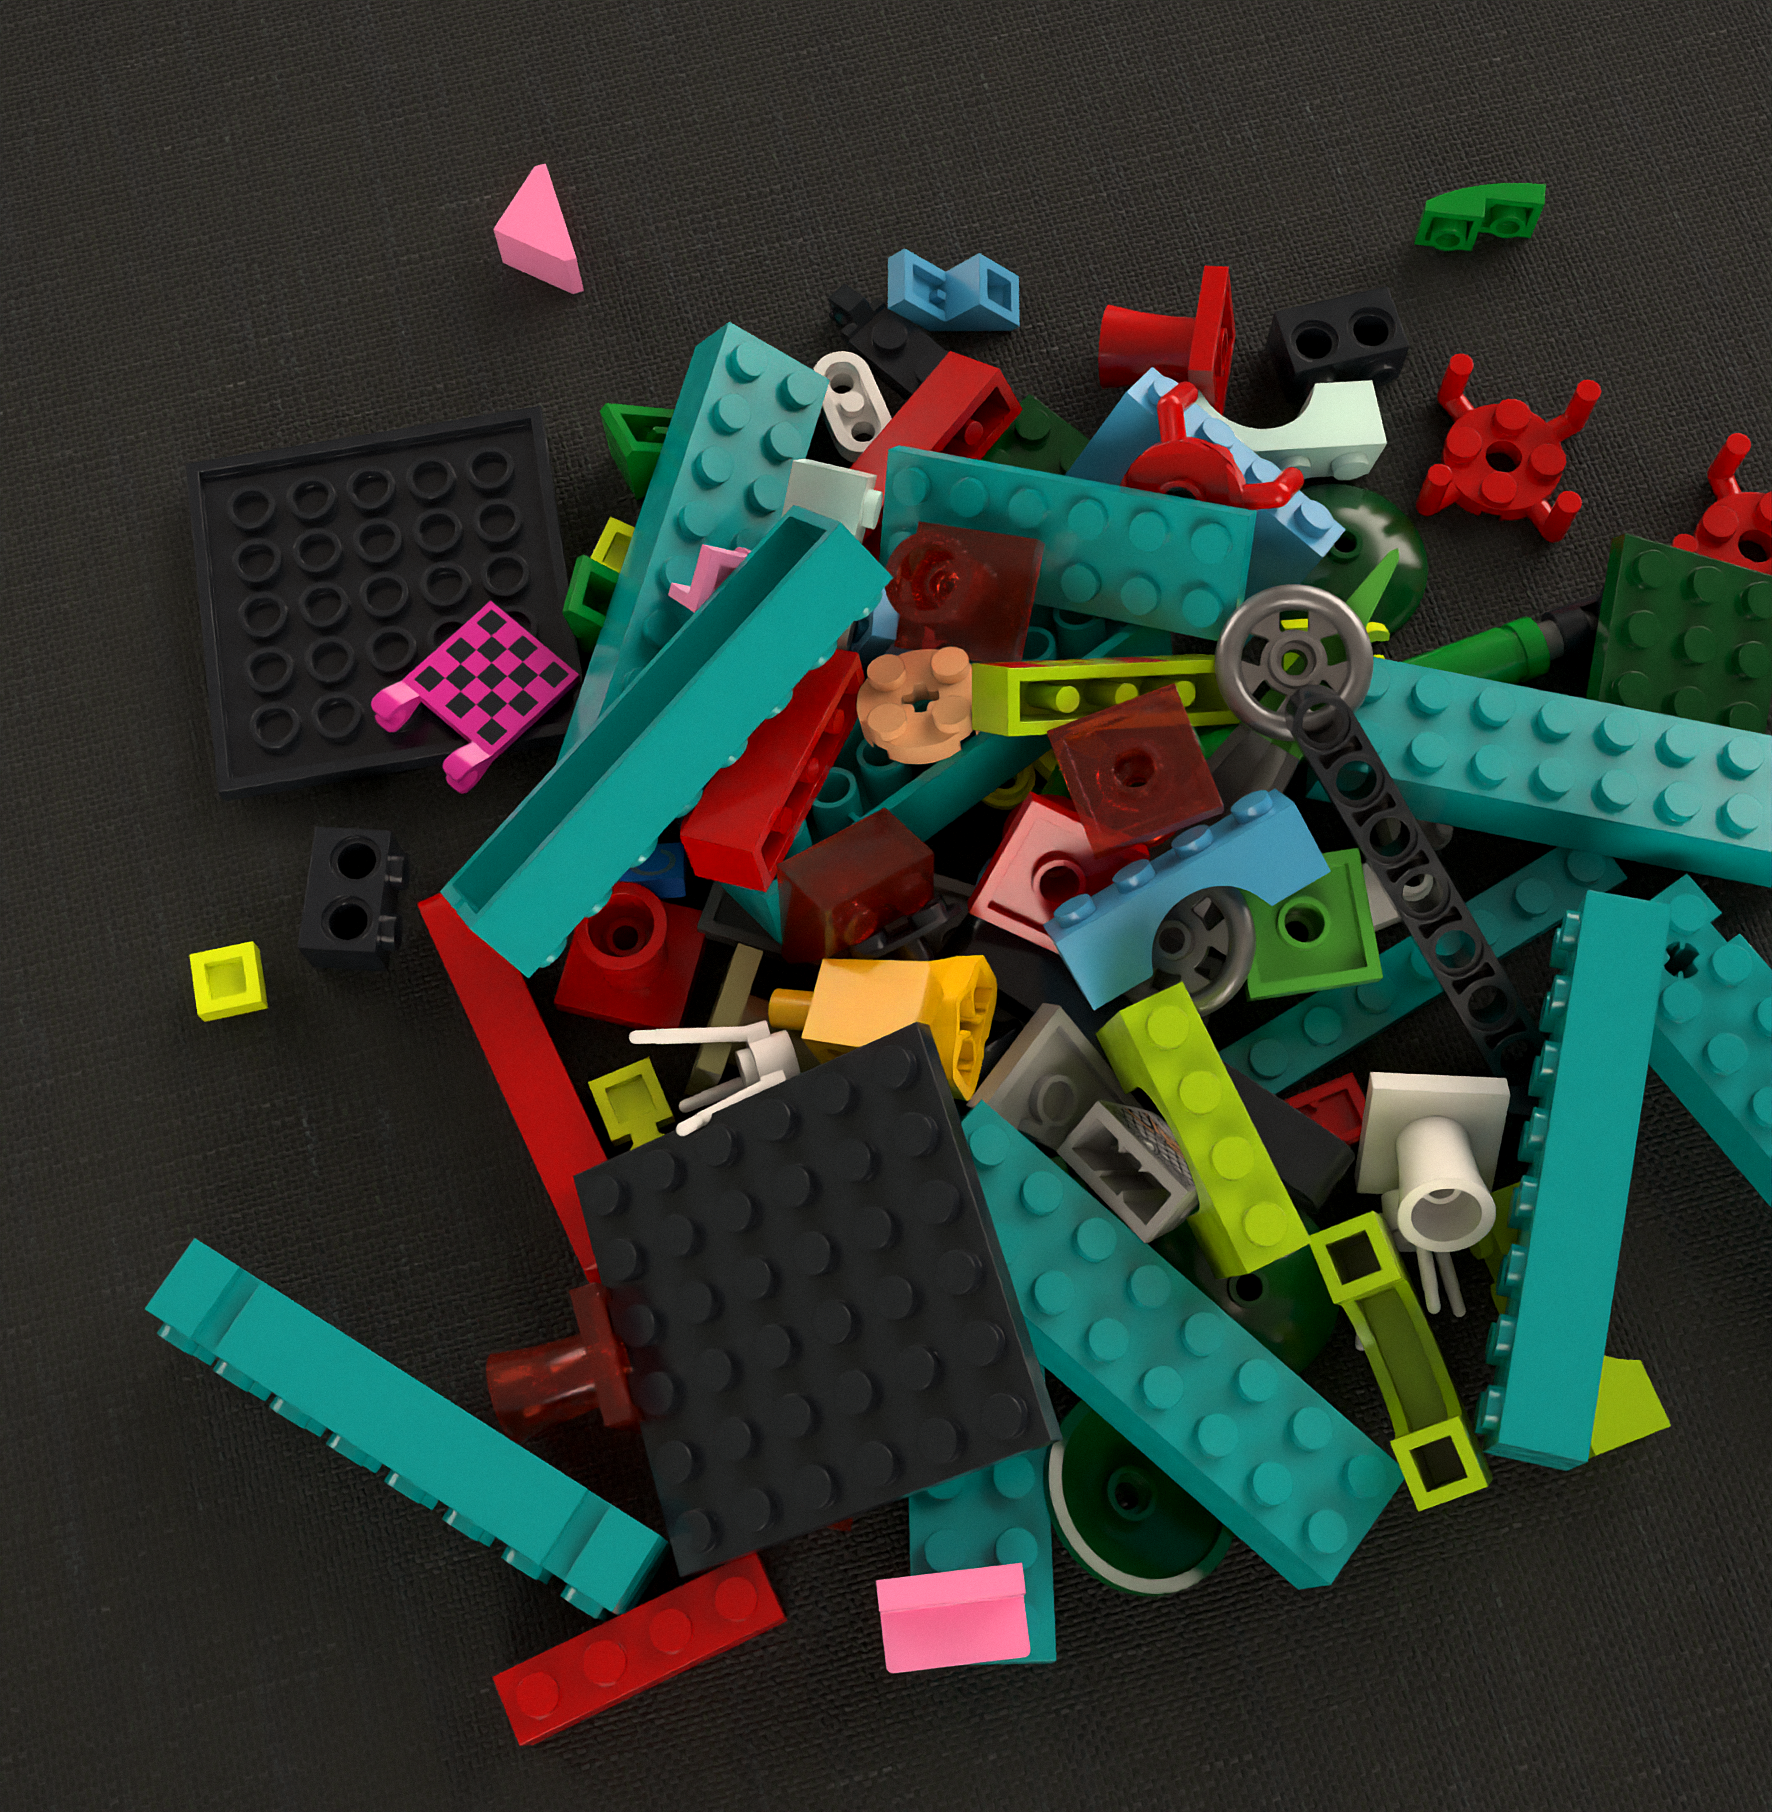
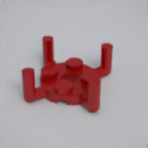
[1416,354,1601,543]
[1119,381,1304,510]
[1670,433,1772,575]

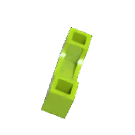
[1469,1182,1671,1459]

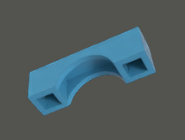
[1043,788,1331,1010]

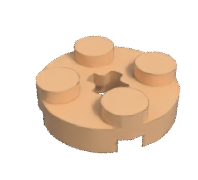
[856,647,980,764]

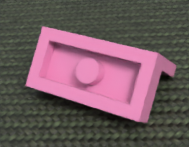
[876,1563,1030,1673]

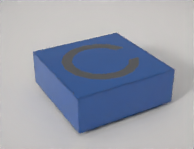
[620,842,687,899]

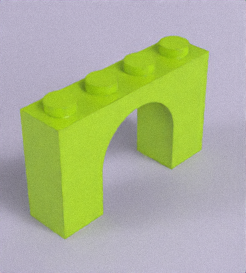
[1096,981,1312,1280]
[1309,1211,1494,1512]

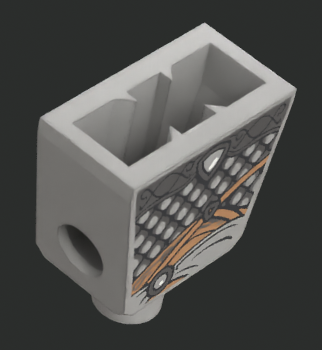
[1056,1100,1199,1243]

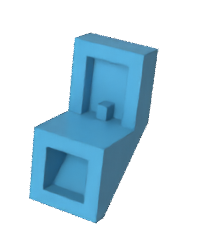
[888,248,1020,331]

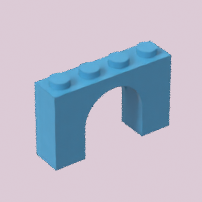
[1065,367,1346,648]

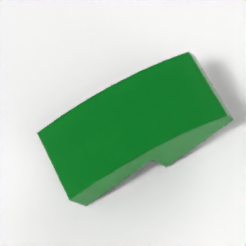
[1414,183,1546,251]

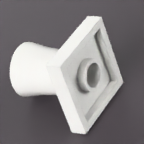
[1354,1072,1510,1252]

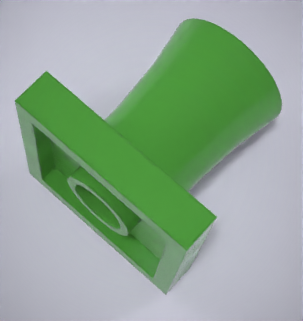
[1236,848,1383,1002]

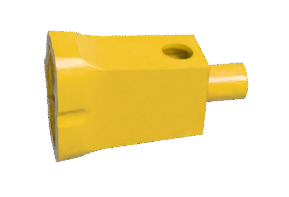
[768,955,997,1101]

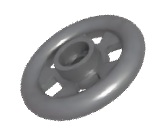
[1215,584,1373,741]
[1123,886,1256,1017]

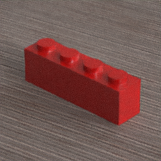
[849,351,1023,562]
[680,649,866,892]
[492,1553,788,1746]

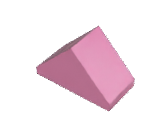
[493,164,584,294]

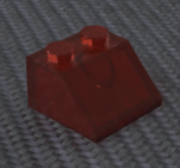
[777,808,934,964]

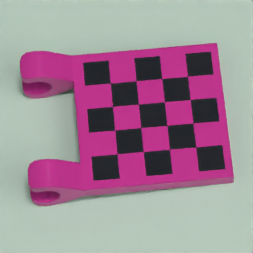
[371,601,580,794]

